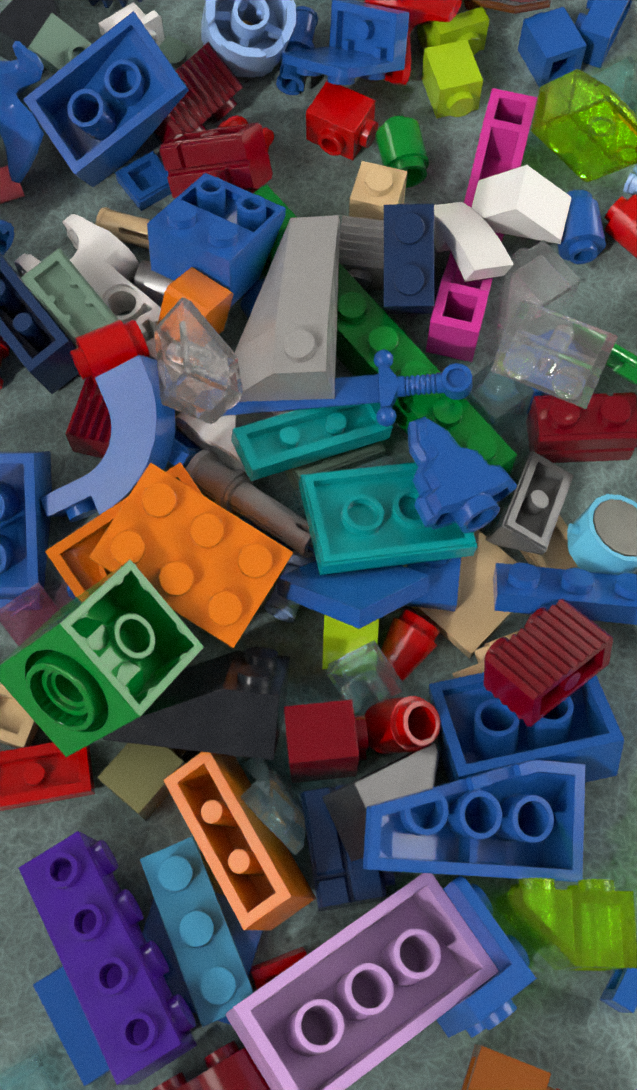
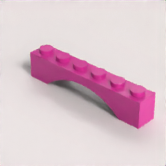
[426,88,538,362]

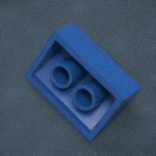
[429,672,624,783]

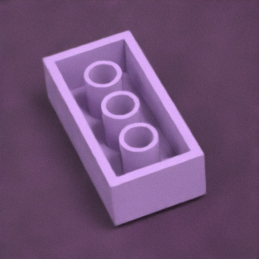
[225,873,499,1090]

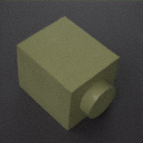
[97,743,186,821]

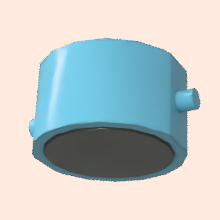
[567,494,637,575]

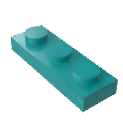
[231,403,393,481]

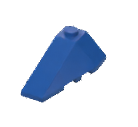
[363,760,585,882]

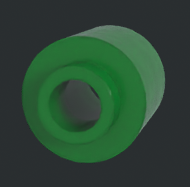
[375,116,429,188]

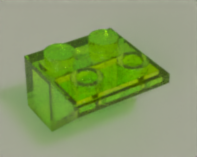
[531,69,637,182]
[496,878,637,972]

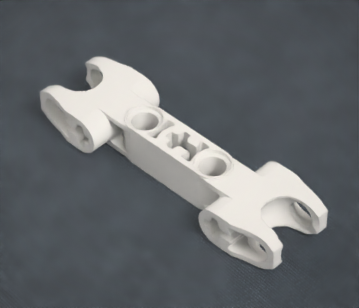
[14,214,294,472]

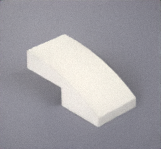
[434,202,514,282]

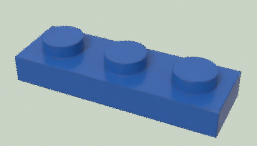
[493,563,637,625]

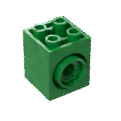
[0,559,204,757]

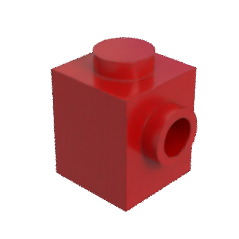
[306,81,379,161]

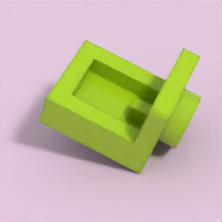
[417,7,490,55]

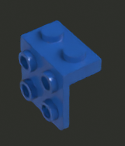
[282,0,409,85]
[437,876,537,1038]

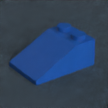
[23,11,189,187]
[0,451,52,609]

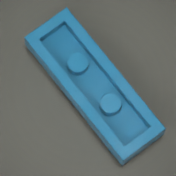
[140,836,254,1027]

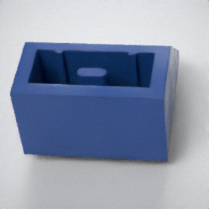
[147,173,286,308]

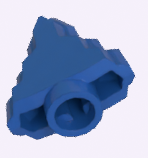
[407,416,517,533]

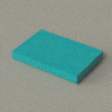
[299,462,478,575]

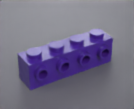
[19,831,197,1085]

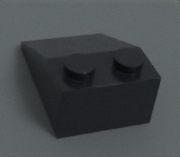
[103,647,290,760]

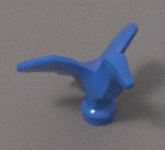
[0,41,44,183]

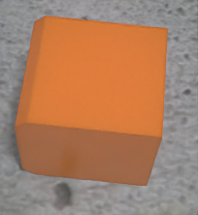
[157,267,234,354]

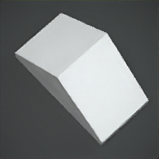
[472,165,571,244]

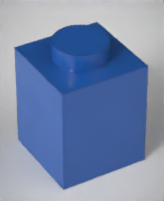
[518,6,587,88]

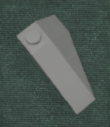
[232,215,340,402]

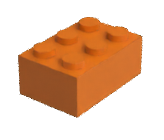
[89,462,293,648]

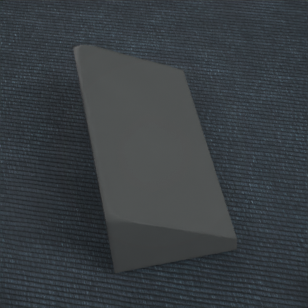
[485,450,574,555]

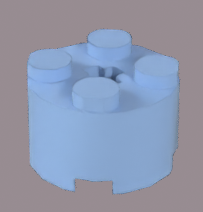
[201,0,296,77]

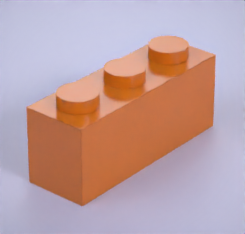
[163,752,316,930]

